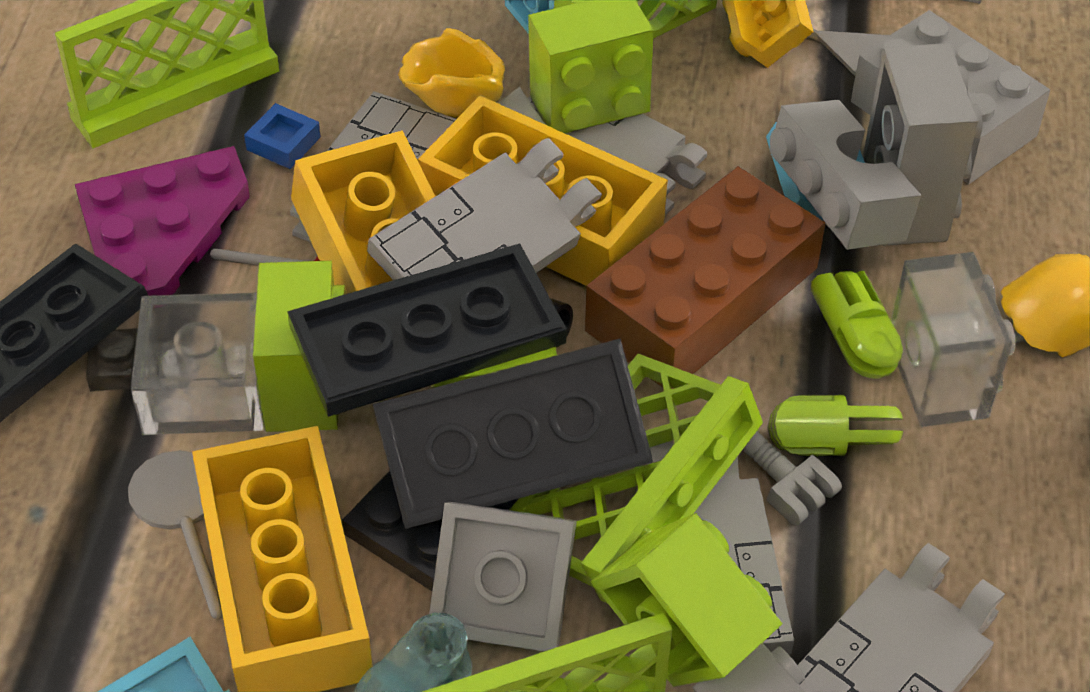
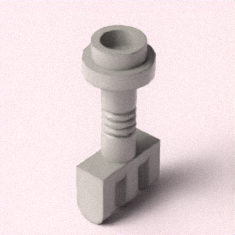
[743,431,842,525]

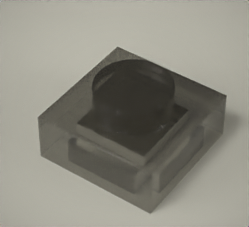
[86,327,151,392]

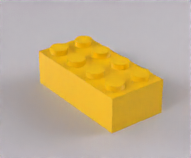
[417,95,668,286]
[291,130,435,294]
[192,426,374,692]

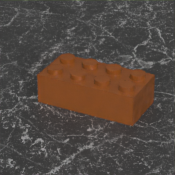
[585,166,825,389]

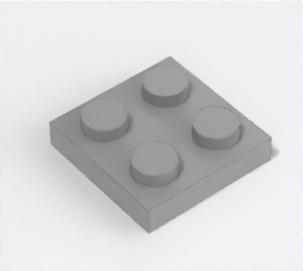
[426,502,577,651]

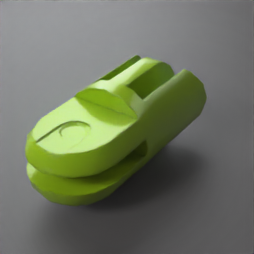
[811,270,903,379]
[767,395,903,456]

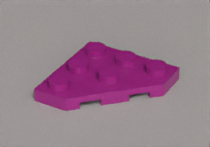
[74,146,250,308]

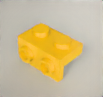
[722,0,814,68]

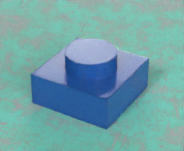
[244,103,321,169]

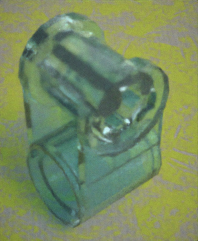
[354,612,472,692]

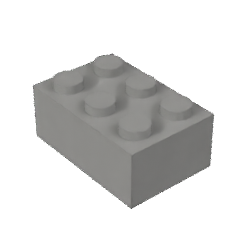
[851,10,1050,185]
[863,43,983,246]

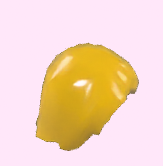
[398,28,505,119]
[1000,254,1090,358]

